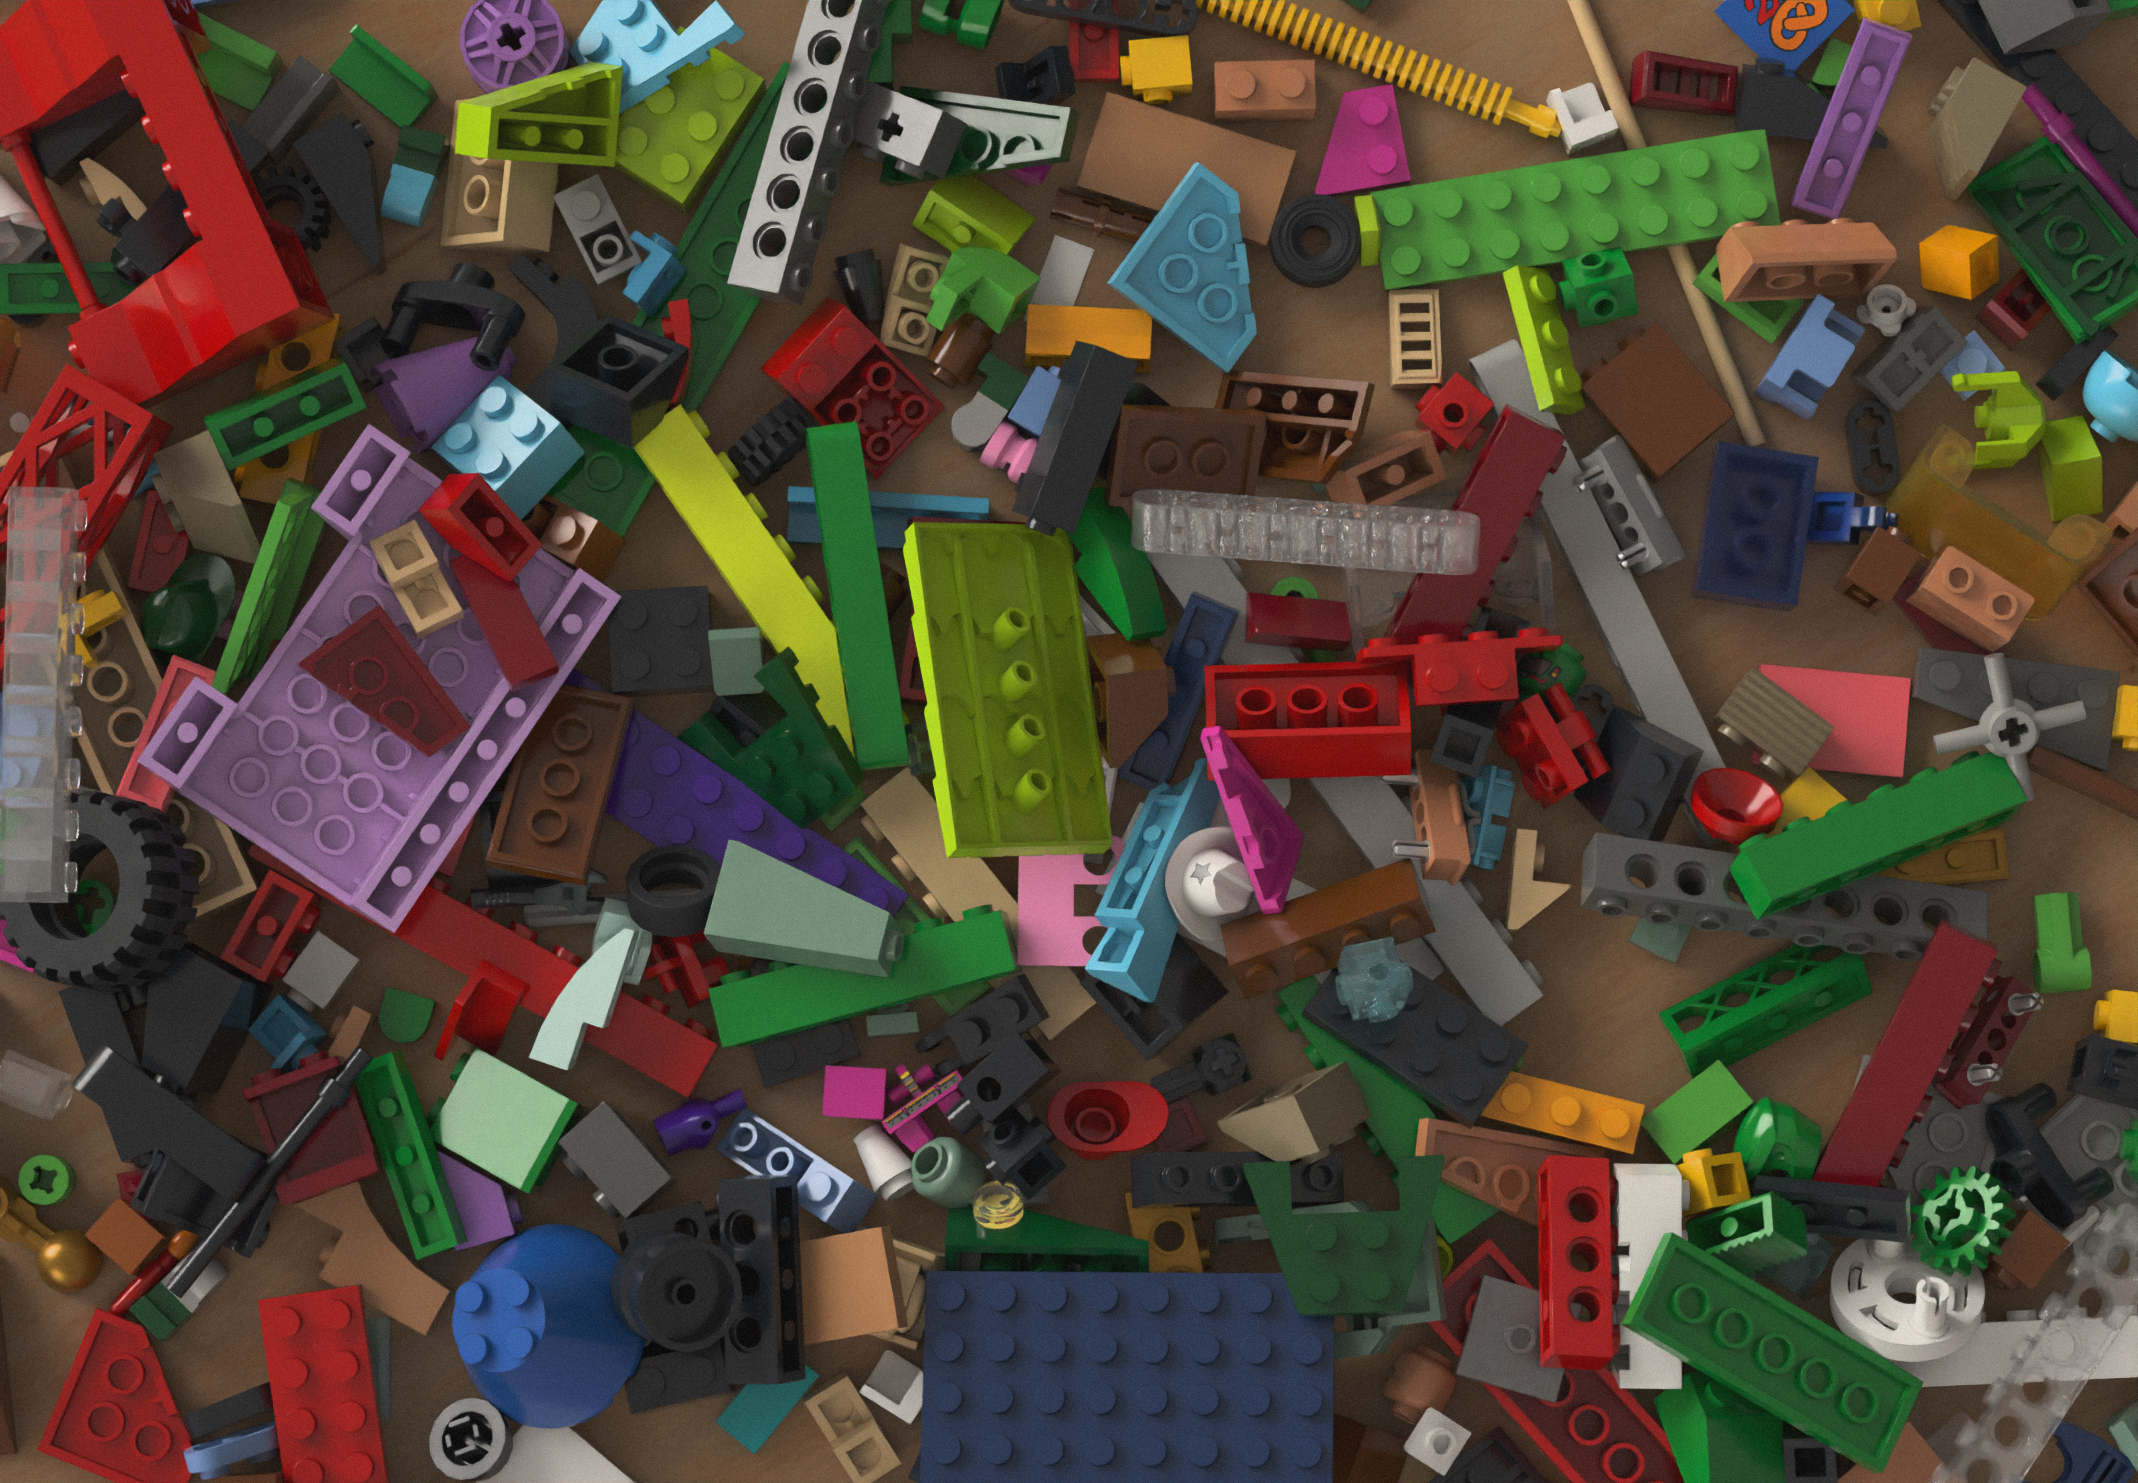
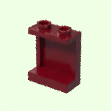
[242,1050,385,1207]

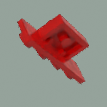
[1356,627,1563,707]

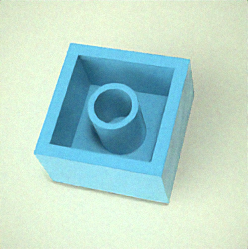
[431,375,585,520]

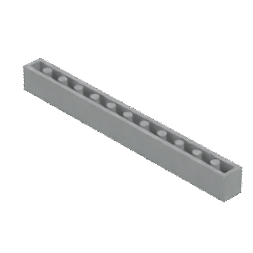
[1141,509,1544,1026]

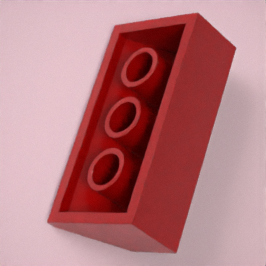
[1204,661,1411,781]

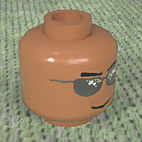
[1382,1345,1457,1425]

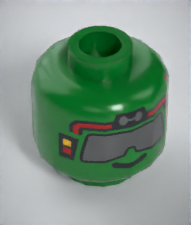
[1516,642,1587,709]

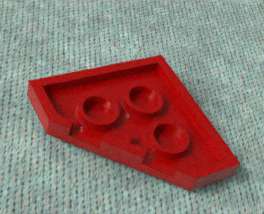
[37,1308,195,1483]

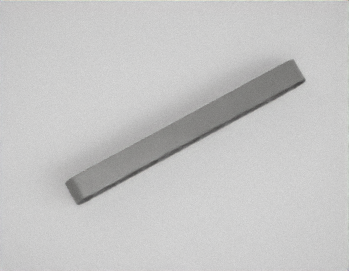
[1468,339,1726,849]

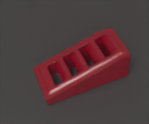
[1629,50,1739,117]

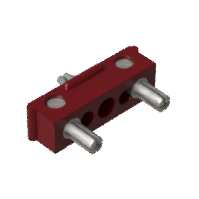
[1932,975,2044,1110]

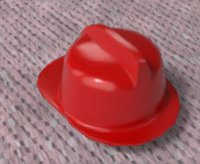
[1046,1081,1169,1161]

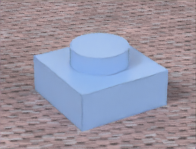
[1939,330,2005,401]

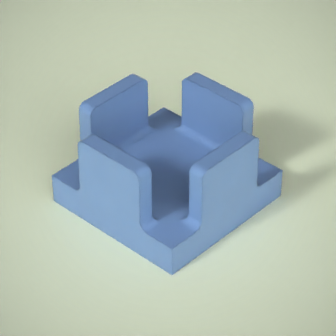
[1754,293,1866,421]

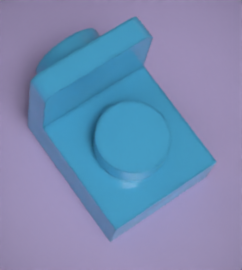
[622,230,687,318]

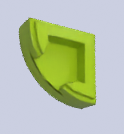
[1354,195,1381,267]

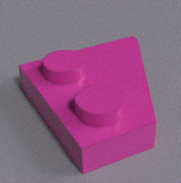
[1314,84,1411,197]

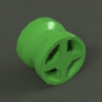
[18,1155,76,1205]

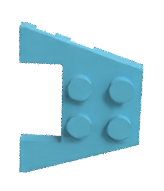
[570,0,746,114]

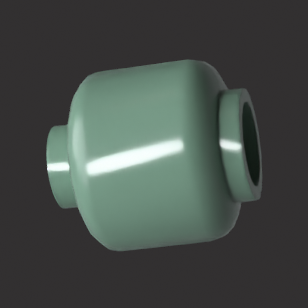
[911,1137,986,1210]

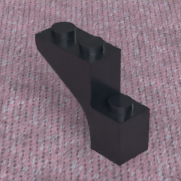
[1429,605,1530,778]

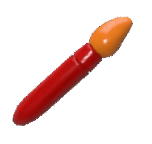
[108,1230,198,1317]

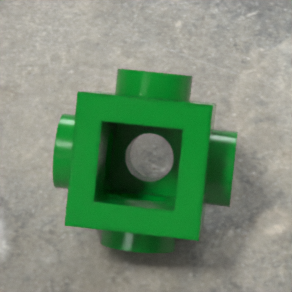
[1558,247,1638,328]

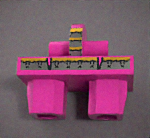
[882,1063,965,1153]

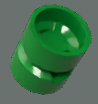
[918,0,1005,53]

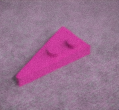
[1200,726,1305,915]

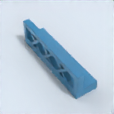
[787,486,990,551]

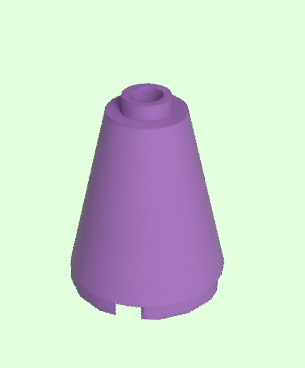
[370,337,516,455]

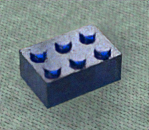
[1691,441,1819,612]

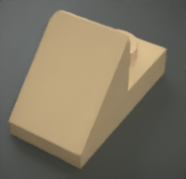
[1504,828,1572,933]

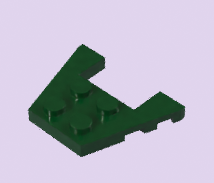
[676,646,866,830]
[1243,1155,1445,1317]

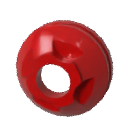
[1690,768,1783,845]

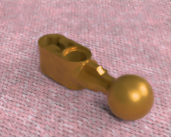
[0,1173,102,1293]

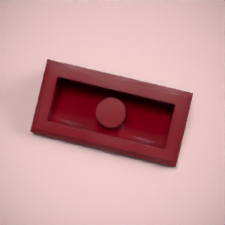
[1245,592,1351,652]

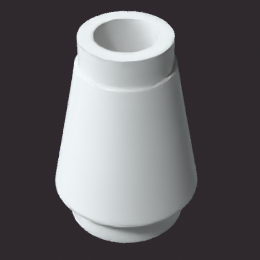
[853,1124,914,1202]

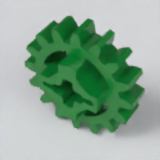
[1910,1166,2016,1277]

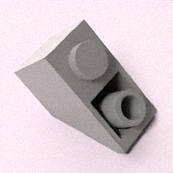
[553,174,642,286]

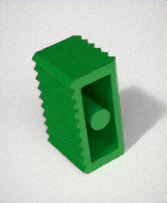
[1685,1191,1808,1276]

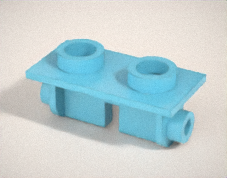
[1462,765,1516,871]

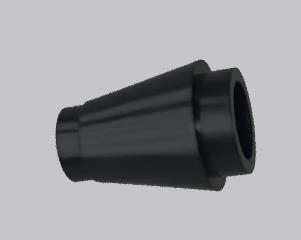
[833,248,884,323]

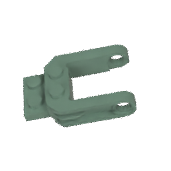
[1213,1200,1447,1359]

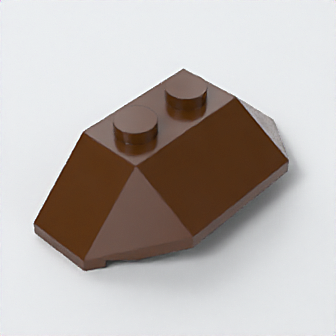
[1215,370,1375,484]

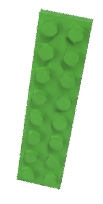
[1370,130,1781,293]

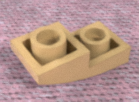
[79,158,148,220]
[880,243,950,357]

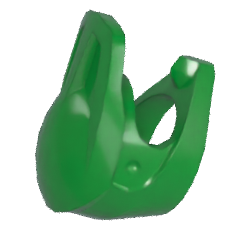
[1733,1096,1822,1183]

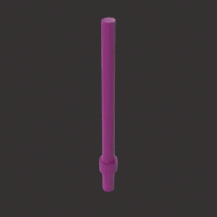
[2021,83,2138,239]

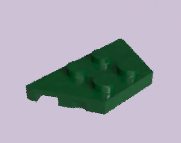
[1971,171,2138,343]

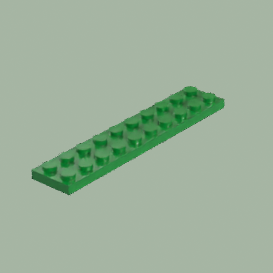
[546,61,854,539]

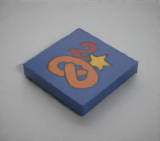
[1714,0,1856,71]

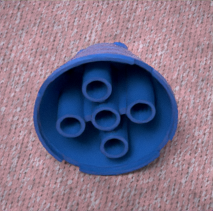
[452,1224,645,1429]

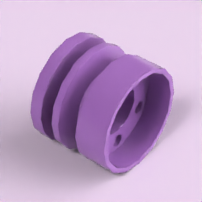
[459,0,571,94]

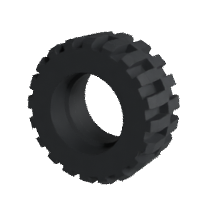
[0,791,199,992]

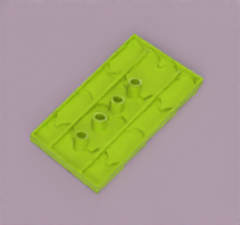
[903,522,1113,858]

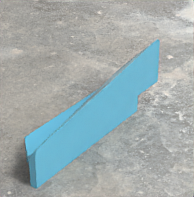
[1085,758,1220,1002]

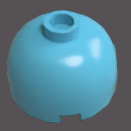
[2082,349,2138,443]

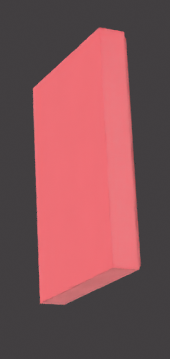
[1751,664,1911,779]

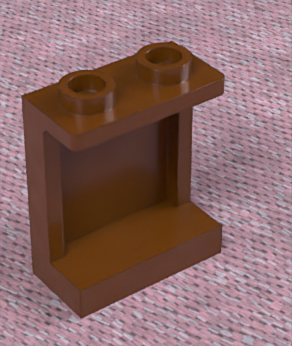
[1580,322,1735,484]

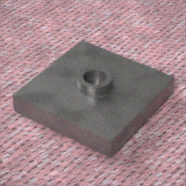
[1455,1275,1582,1403]

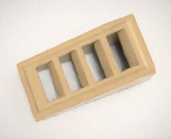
[1388,289,1442,390]

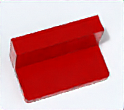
[434,959,527,1061]

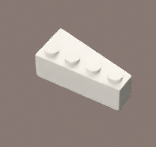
[1608,1163,1690,1389]

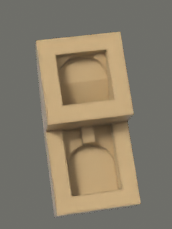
[370,520,463,640]
[802,1371,902,1483]

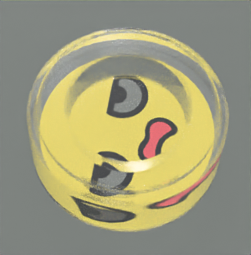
[972,1181,1024,1229]

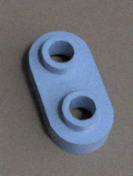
[183,1422,279,1479]

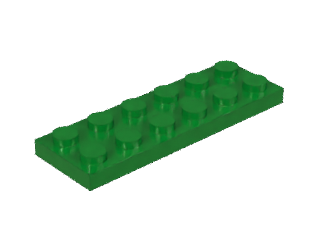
[1621,1232,1924,1473]

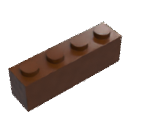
[1220,858,1436,999]

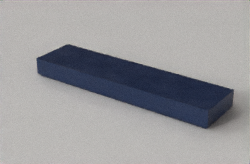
[1117,591,1240,791]

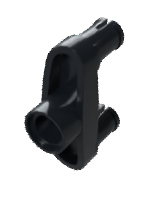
[379,263,526,371]
[1985,1082,2114,1227]

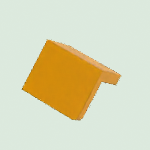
[1919,225,2000,300]

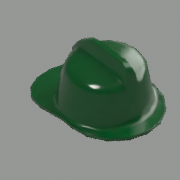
[140,553,237,666]

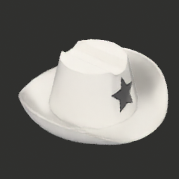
[1165,827,1255,942]

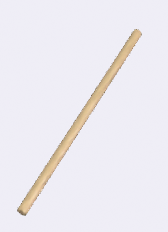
[1567,0,1767,450]

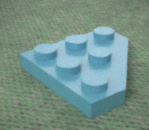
[1107,162,1257,373]

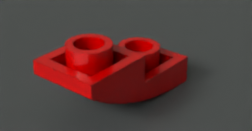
[661,299,694,411]

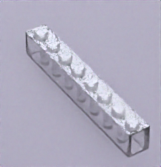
[0,486,87,903]

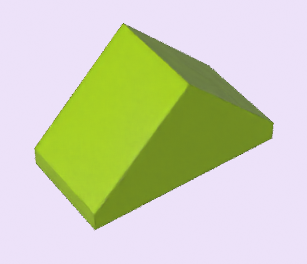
[2036,415,2103,522]

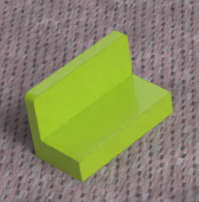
[911,175,1035,256]

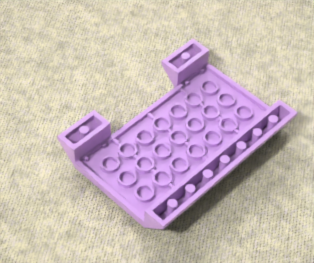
[137,424,621,933]

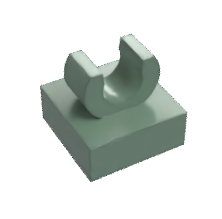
[866,1002,920,1038]

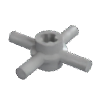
[1933,652,2087,802]

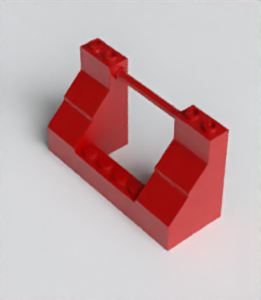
[0,0,335,417]

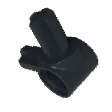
[1150,1032,1253,1104]

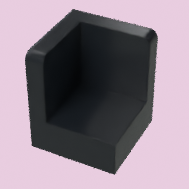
[332,316,396,394]

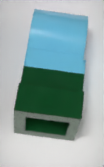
[381,124,451,228]

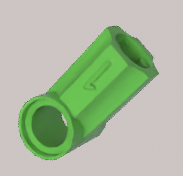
[2032,892,2092,994]

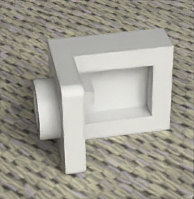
[1404,1407,1472,1476]

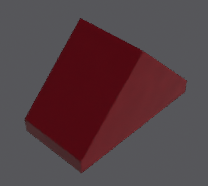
[1975,268,2051,351]

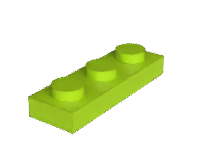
[1503,265,1586,415]

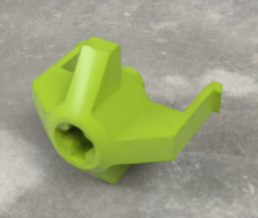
[1944,371,2045,474]

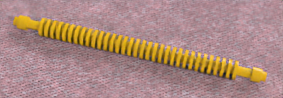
[1195,0,1562,139]

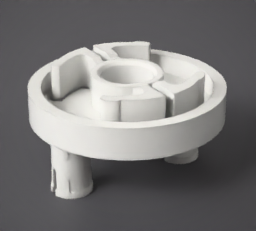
[1829,1233,1985,1362]

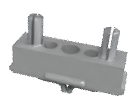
[1571,435,1685,577]

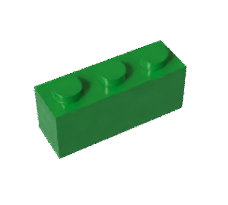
[204,354,367,471]

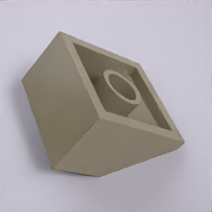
[151,430,261,564]
[1217,1061,1371,1165]

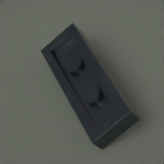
[1753,1175,1911,1243]

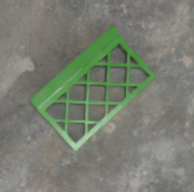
[212,478,327,694]

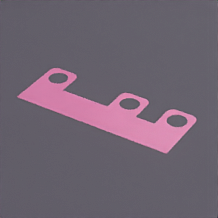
[1017,752,1125,966]

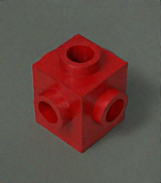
[1415,372,1495,456]

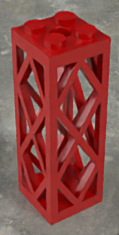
[0,363,174,688]

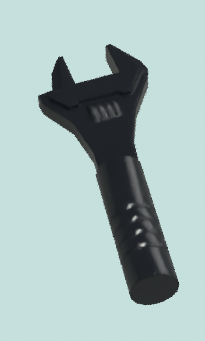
[470,868,608,916]

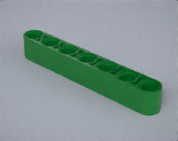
[806,421,909,772]

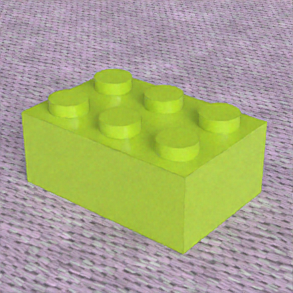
[612,26,767,215]

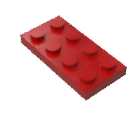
[258,1284,391,1483]

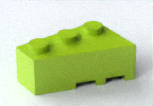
[455,62,623,167]

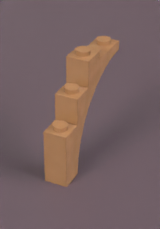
[295,1005,455,1336]

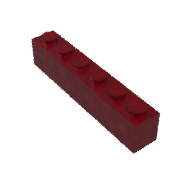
[1382,403,1567,700]
[1811,918,2002,1188]

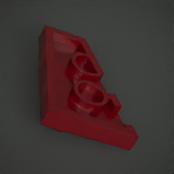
[296,604,471,758]

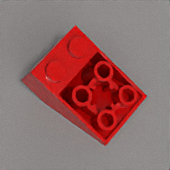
[760,297,945,479]

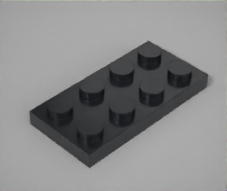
[1302,950,1529,1129]

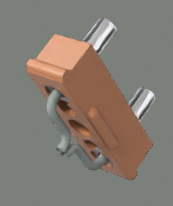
[1380,748,1481,885]

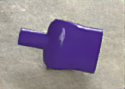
[652,1088,748,1157]

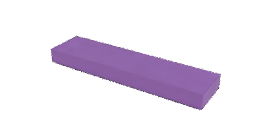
[1790,17,1913,220]

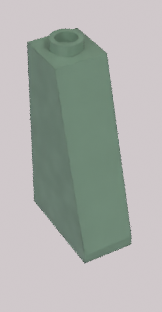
[704,840,904,978]

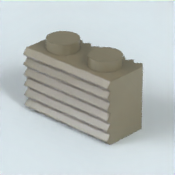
[1713,667,1835,779]

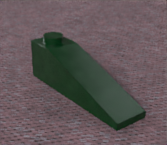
[944,1203,1151,1273]

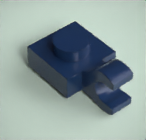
[1805,492,1899,546]

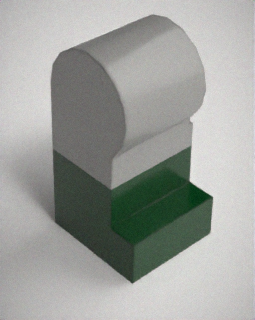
[951,351,1030,452]
[129,1250,231,1342]

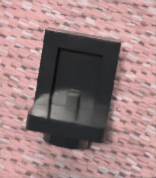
[995,45,1076,106]

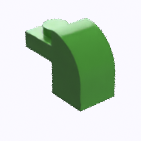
[926,247,1041,334]

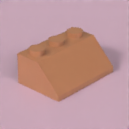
[1716,218,1897,302]

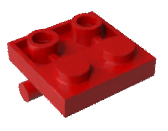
[1495,682,1611,810]

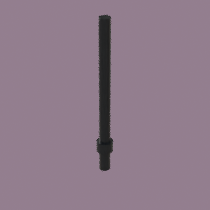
[166,1045,374,1298]

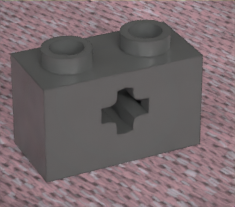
[852,81,967,180]

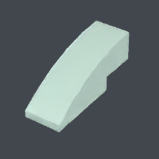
[529,927,640,1071]

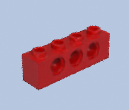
[1537,1155,1620,1370]

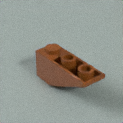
[521,495,626,584]

